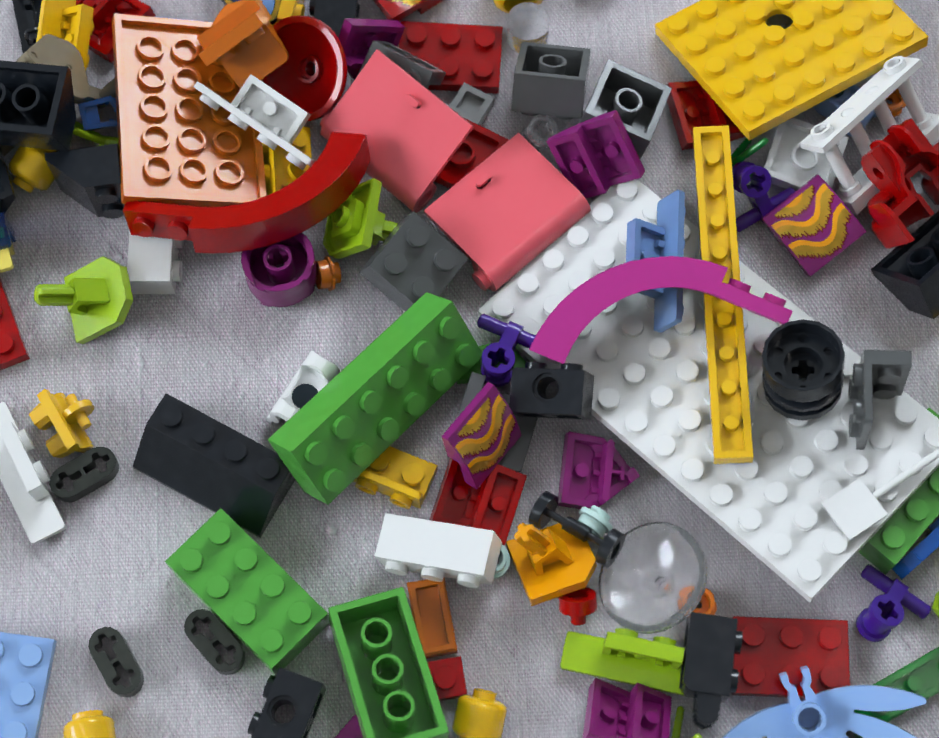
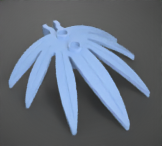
[722,665,927,738]

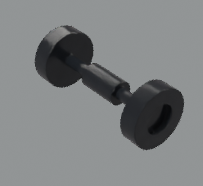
[528,491,626,568]

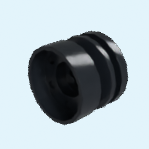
[762,319,845,421]

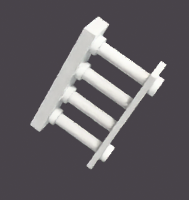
[800,56,939,215]

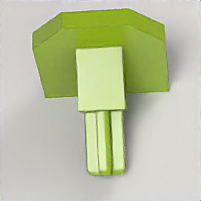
[323,178,398,259]
[34,256,133,344]

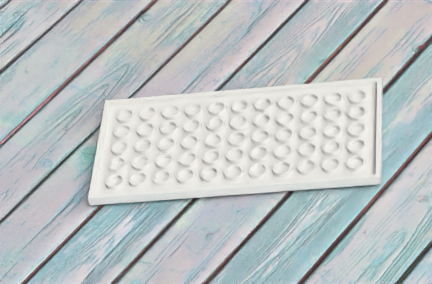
[478,179,939,603]

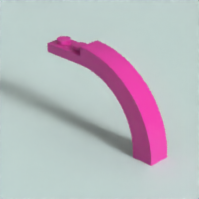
[529,256,793,364]

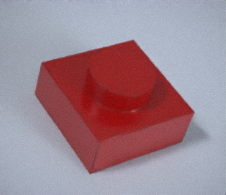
[427,656,467,701]

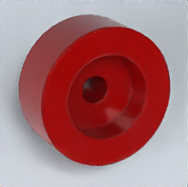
[558,587,597,625]

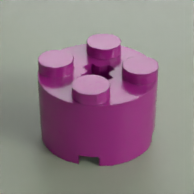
[241,233,318,307]

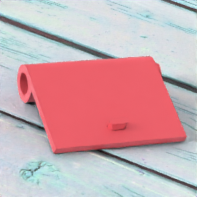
[320,49,474,213]
[424,132,591,292]

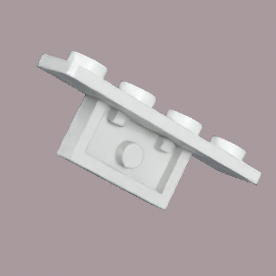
[194,74,315,170]
[0,402,66,545]

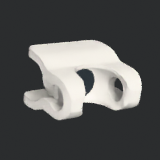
[266,351,340,425]

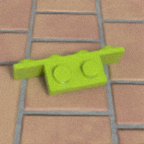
[560,628,685,696]

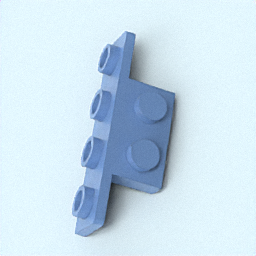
[626,189,686,333]

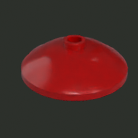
[261,15,347,122]

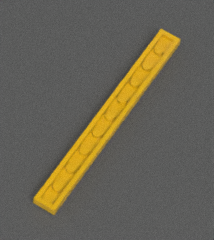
[693,125,753,464]

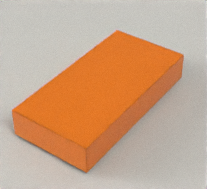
[407,578,458,658]

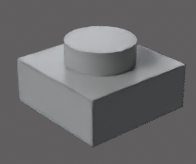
[449,82,494,126]

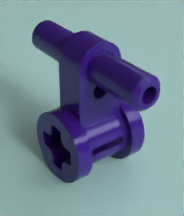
[732,161,795,233]
[477,314,536,387]
[856,564,931,642]

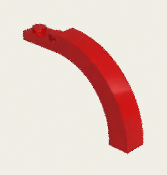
[123,132,371,254]

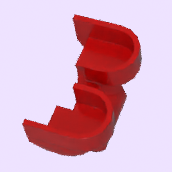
[861,118,939,248]

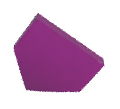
[339,18,405,81]
[557,431,640,509]

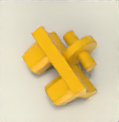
[29,389,94,458]

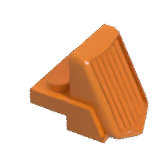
[196,0,288,89]

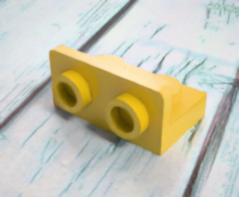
[353,446,438,509]

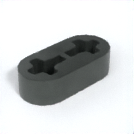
[49,447,119,503]
[184,609,245,675]
[88,627,144,697]

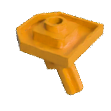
[506,523,597,606]

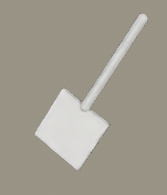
[821,448,939,541]

